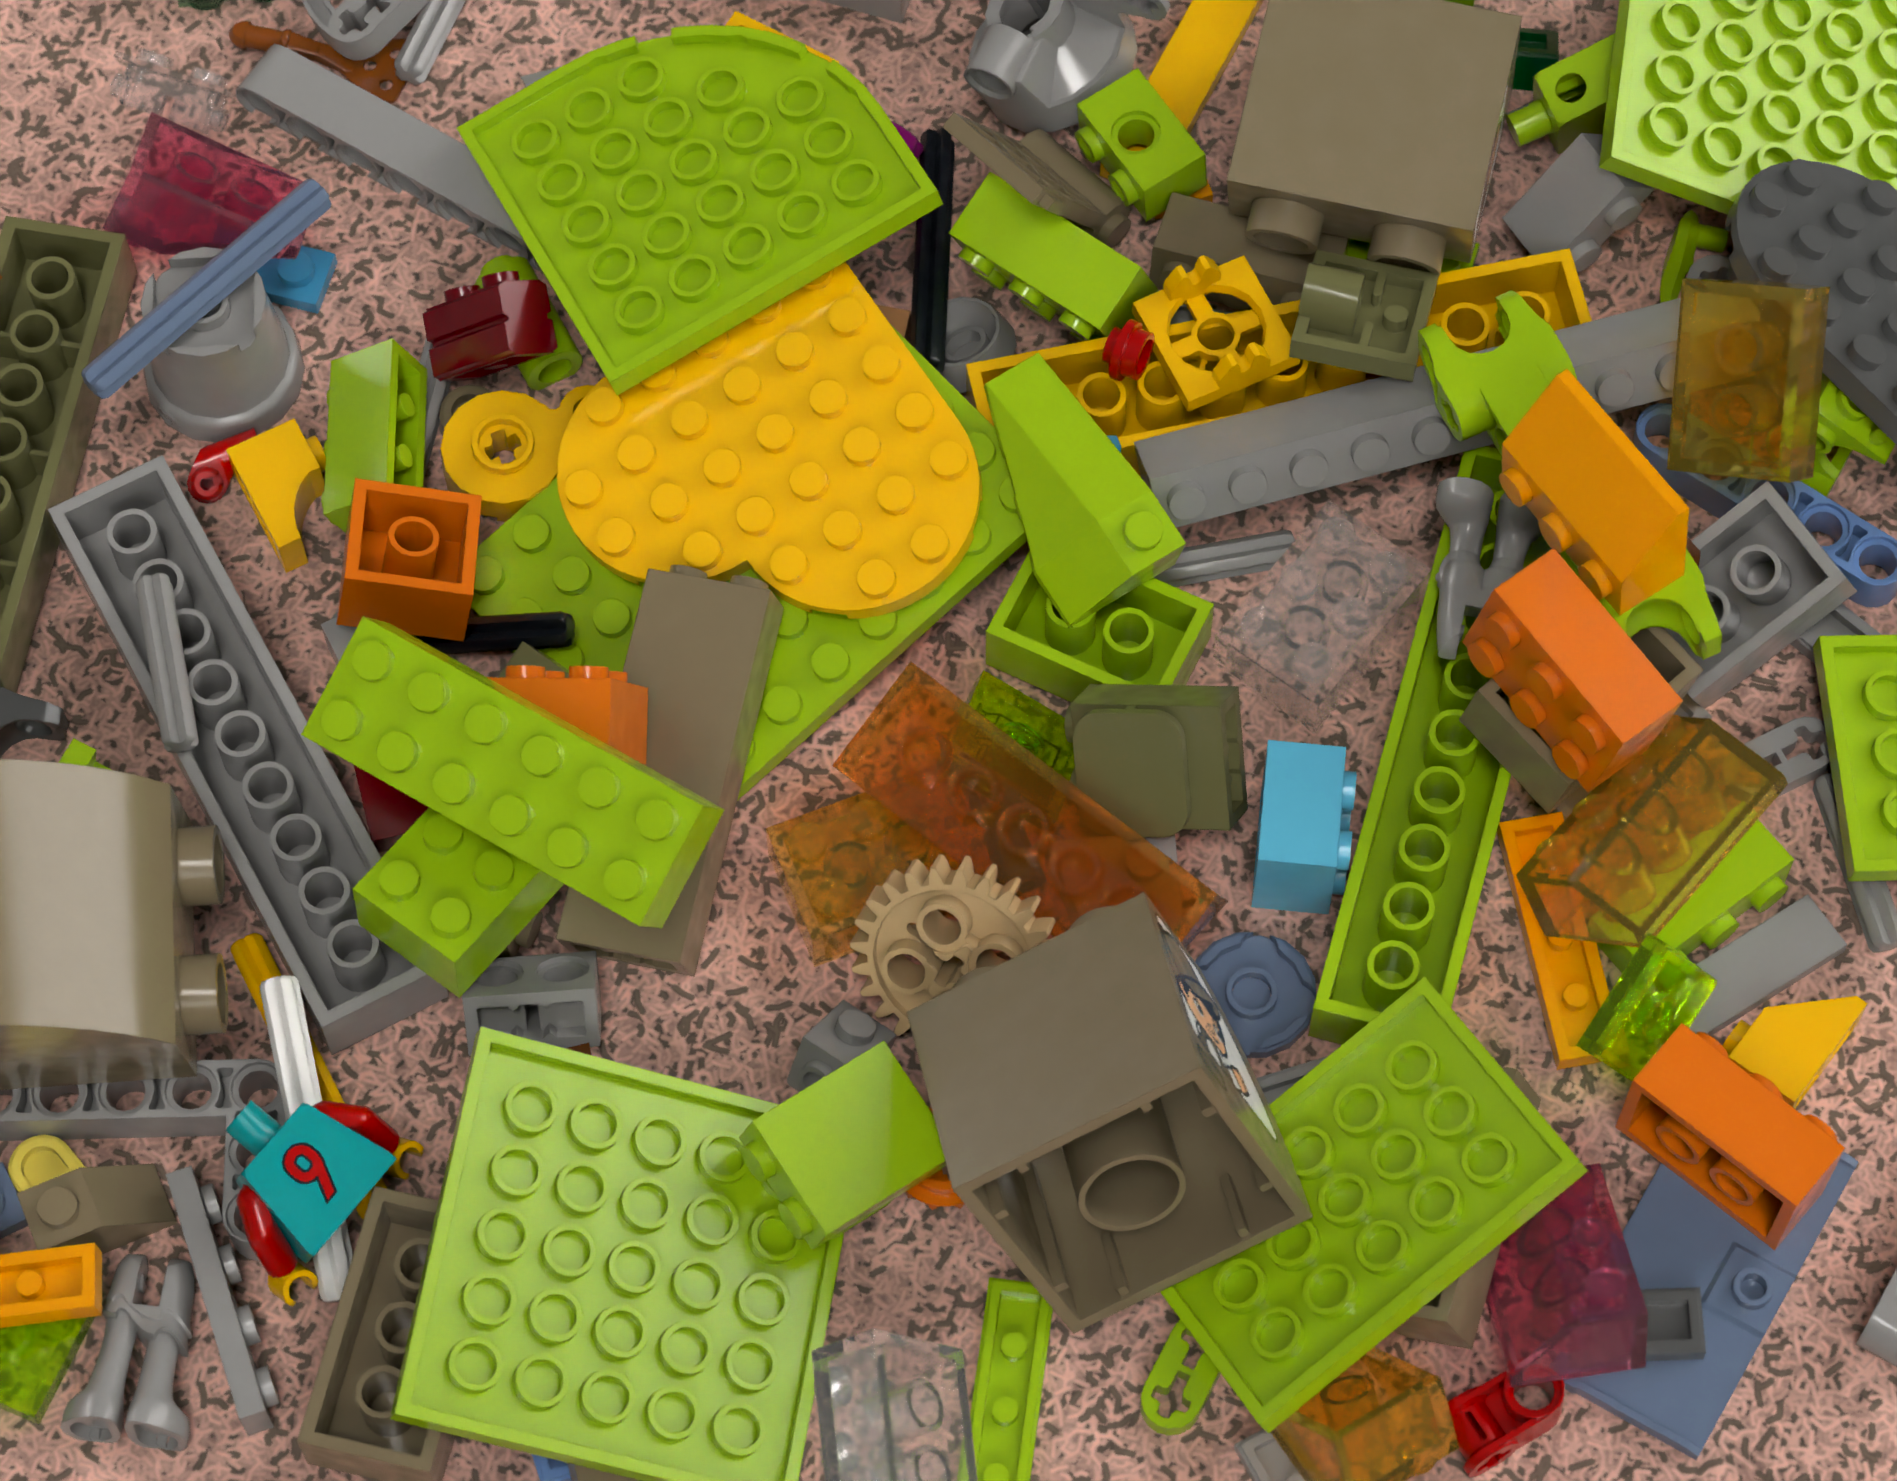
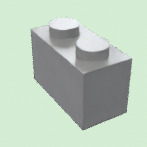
[1502,133,1655,273]

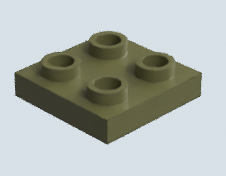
[1289,250,1439,382]

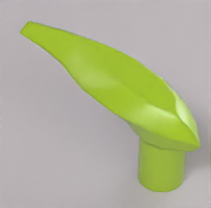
[1660,210,1728,303]

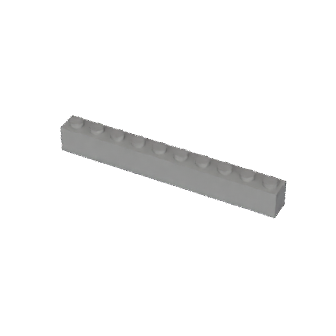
[1134,283,1768,528]

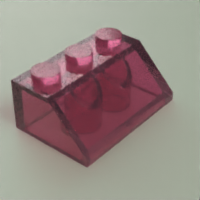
[1486,1163,1648,1387]

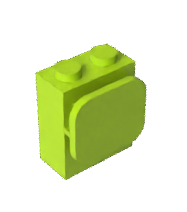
[739,1041,946,1250]

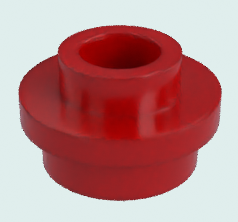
[1102,319,1155,381]

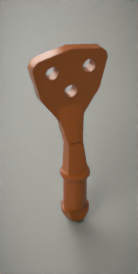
[229,21,408,104]

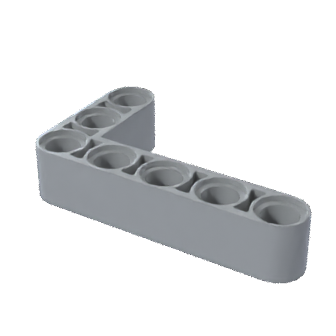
[0,1059,286,1261]

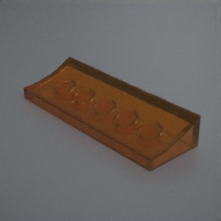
[832,661,1228,949]

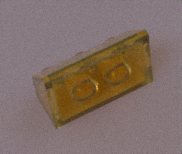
[1667,278,1830,483]

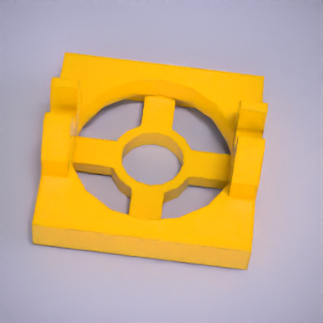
[1132,255,1300,412]

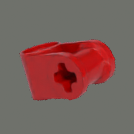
[1431,1359,1565,1478]

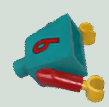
[225,1100,424,1306]

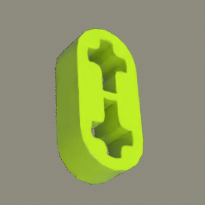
[1140,1320,1221,1436]

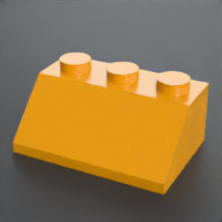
[1499,369,1689,615]

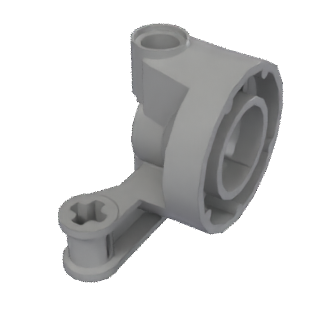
[964,0,1171,132]

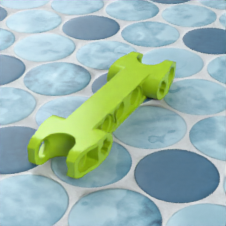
[1418,290,1722,660]

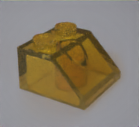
[1270,1347,1459,1481]

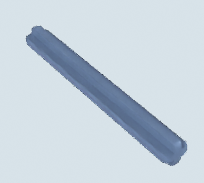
[81,179,331,399]

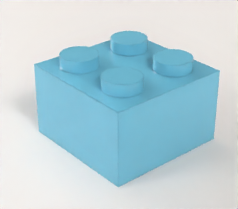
[1251,740,1357,915]

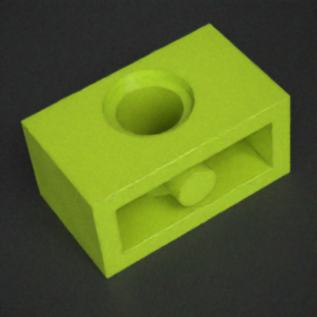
[1075,68,1207,222]

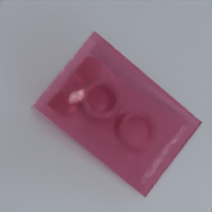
[102,112,307,259]

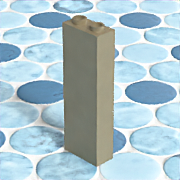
[556,565,784,977]

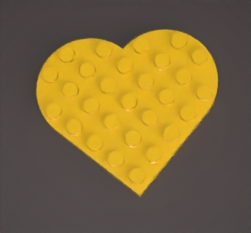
[557,262,982,619]

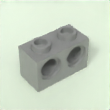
[462,951,602,1056]

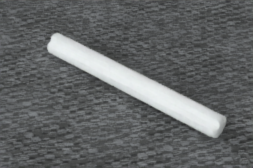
[260,975,353,1302]

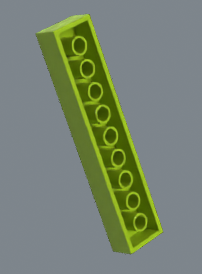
[1308,446,1551,1045]

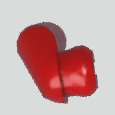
[187,428,257,504]

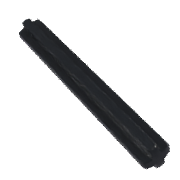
[910,128,955,374]

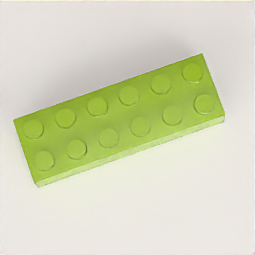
[301,616,725,928]

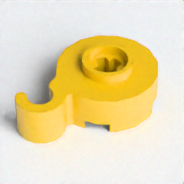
[440,385,594,522]

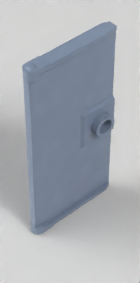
[1547,1152,1858,1460]

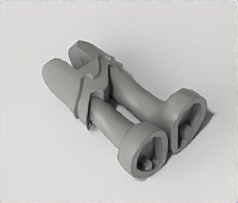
[60,1254,195,1451]

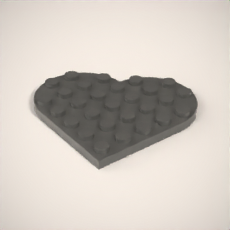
[1725,159,1897,445]

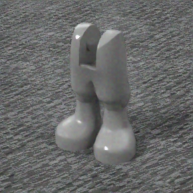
[1435,477,1542,660]

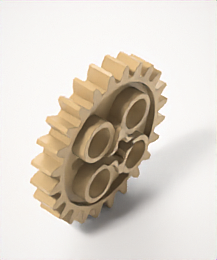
[850,854,1056,1036]

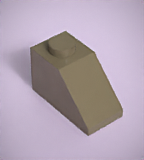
[16,1163,177,1254]

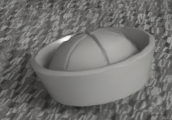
[941,297,1017,393]

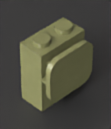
[1065,684,1248,838]

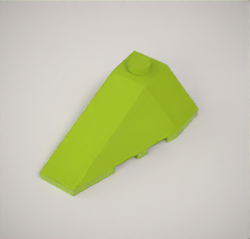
[984,353,1186,628]

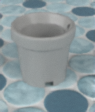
[140,247,305,442]

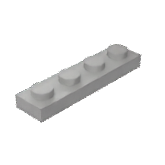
[166,1166,280,1436]

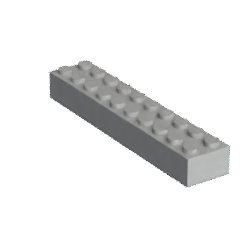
[48,455,449,1055]

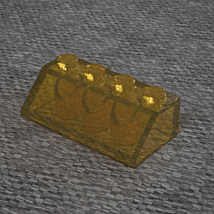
[1516,714,1788,949]

